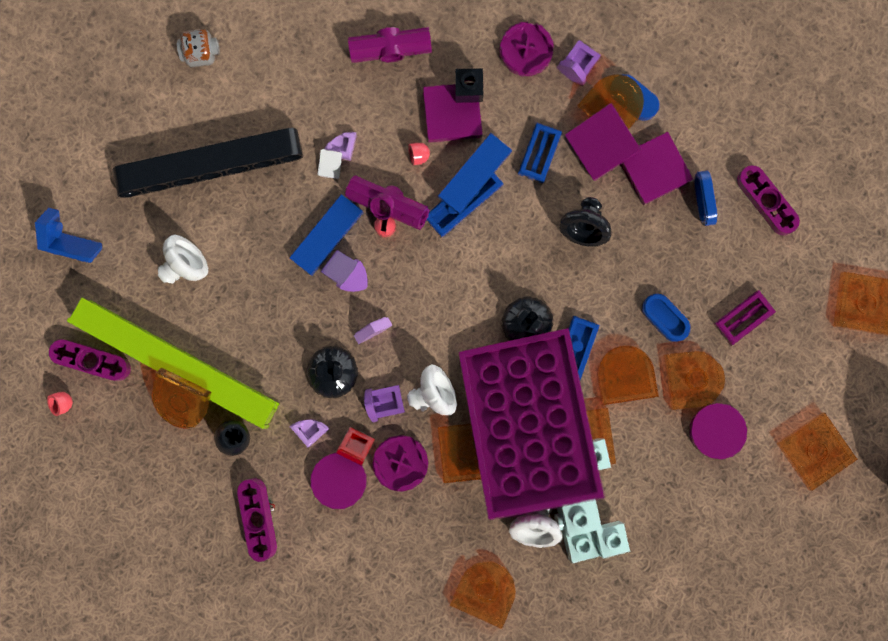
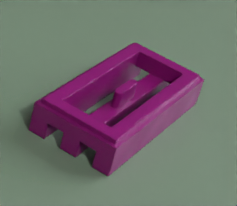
[714,290,776,346]

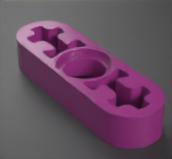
[737,165,800,235]
[49,339,131,381]
[237,478,277,562]

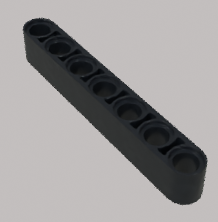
[112,128,303,198]

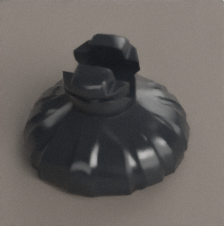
[559,197,612,247]
[501,297,553,341]
[307,346,358,398]

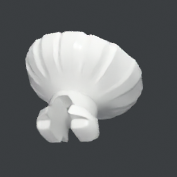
[158,235,209,284]
[407,364,457,415]
[509,509,562,548]

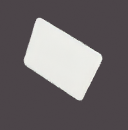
[318,149,342,179]

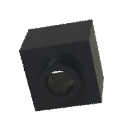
[455,68,484,103]

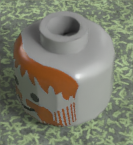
[177,29,220,67]

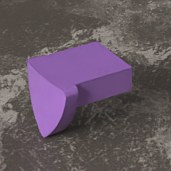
[557,40,601,86]
[321,250,368,292]
[364,385,405,422]

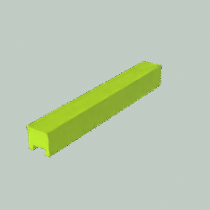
[67,298,280,429]

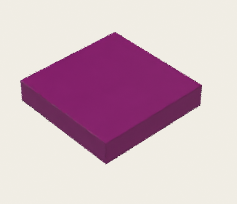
[423,82,483,143]
[565,103,642,181]
[621,132,693,206]

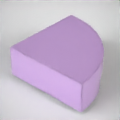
[324,132,357,161]
[354,317,392,344]
[290,419,330,447]

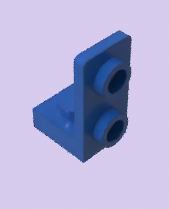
[35,208,102,263]

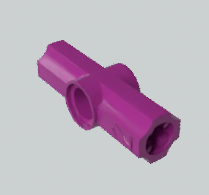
[348,27,432,63]
[345,175,430,230]

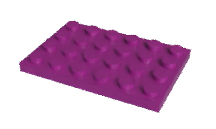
[459,328,605,520]

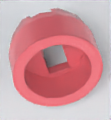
[408,143,430,166]
[374,217,396,237]
[47,392,73,416]

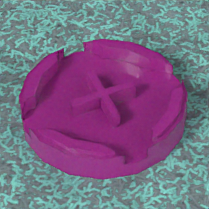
[500,22,553,76]
[689,403,748,460]
[372,435,429,492]
[311,453,367,509]

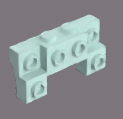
[554,438,630,563]

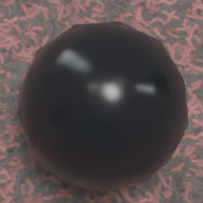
[214,420,250,456]

